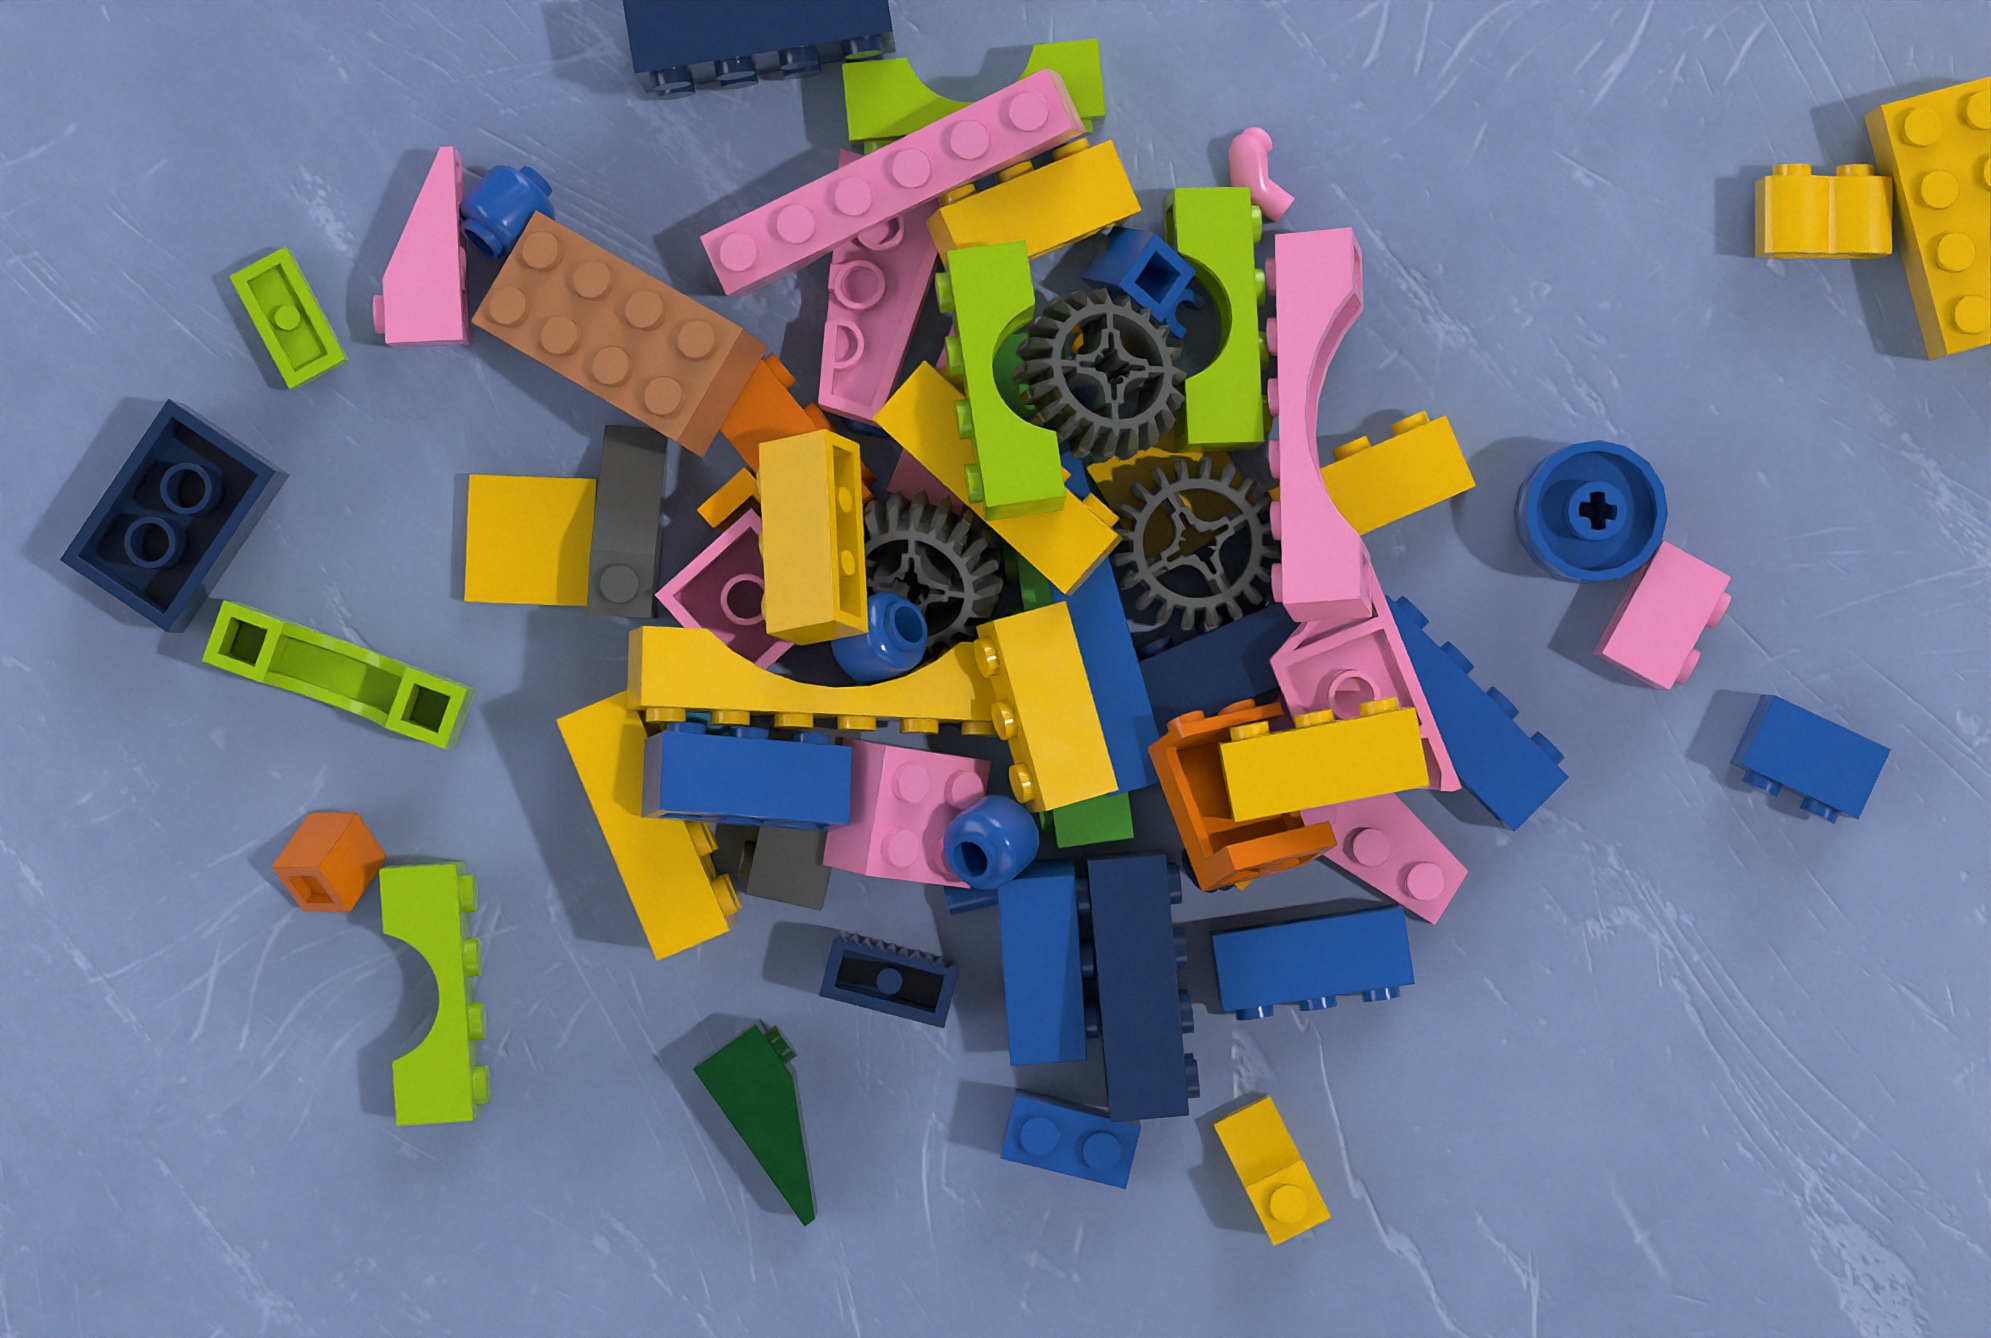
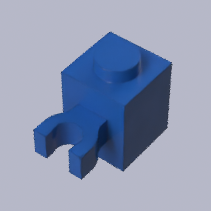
[1079,226,1207,340]

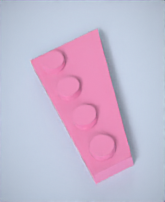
[818,148,947,428]
[1269,690,1469,925]

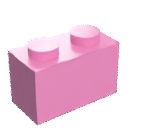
[1592,540,1732,690]

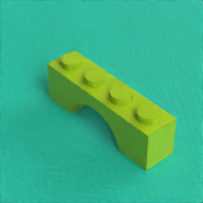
[842,38,1106,156]
[1162,187,1273,453]
[935,240,1066,522]
[202,600,478,750]
[379,861,491,1126]

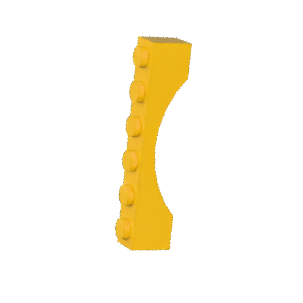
[627,626,999,737]

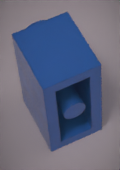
[1730,694,1891,824]
[1000,1088,1141,1189]

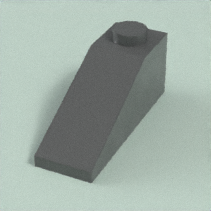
[586,425,669,619]

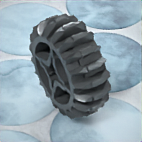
[1013,287,1188,464]
[1110,457,1282,630]
[863,488,1004,659]

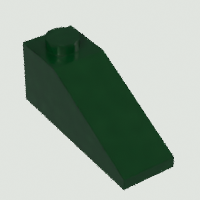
[693,1019,818,1226]

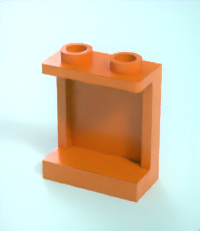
[1147,699,1338,892]

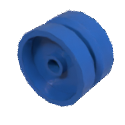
[1514,440,1668,584]

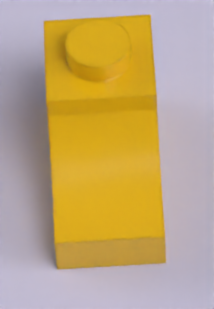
[1212,1094,1332,1246]

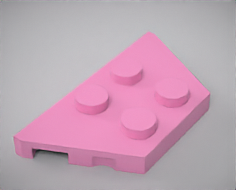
[1268,562,1462,792]

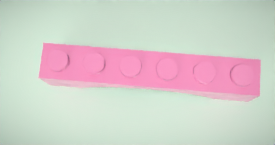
[700,68,1086,296]
[1265,227,1372,622]

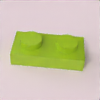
[229,246,350,391]

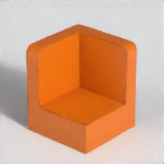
[272,812,386,912]

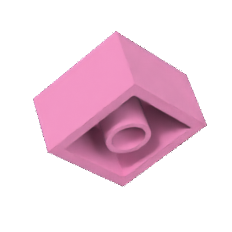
[655,508,795,670]
[822,737,991,888]

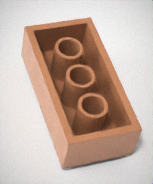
[470,211,768,458]

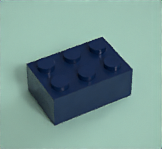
[60,399,290,633]

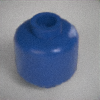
[460,165,555,261]
[831,592,927,685]
[943,794,1040,890]

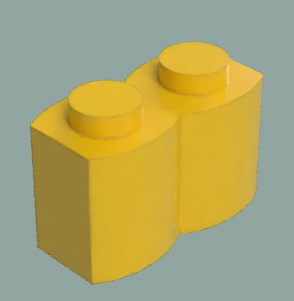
[1755,164,1893,259]

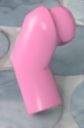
[1228,127,1295,224]

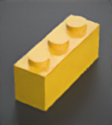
[925,138,1141,267]
[1264,410,1476,535]
[756,429,869,646]
[974,601,1119,813]
[1217,696,1430,822]

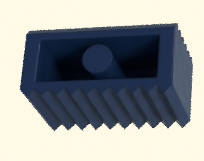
[819,931,959,1028]

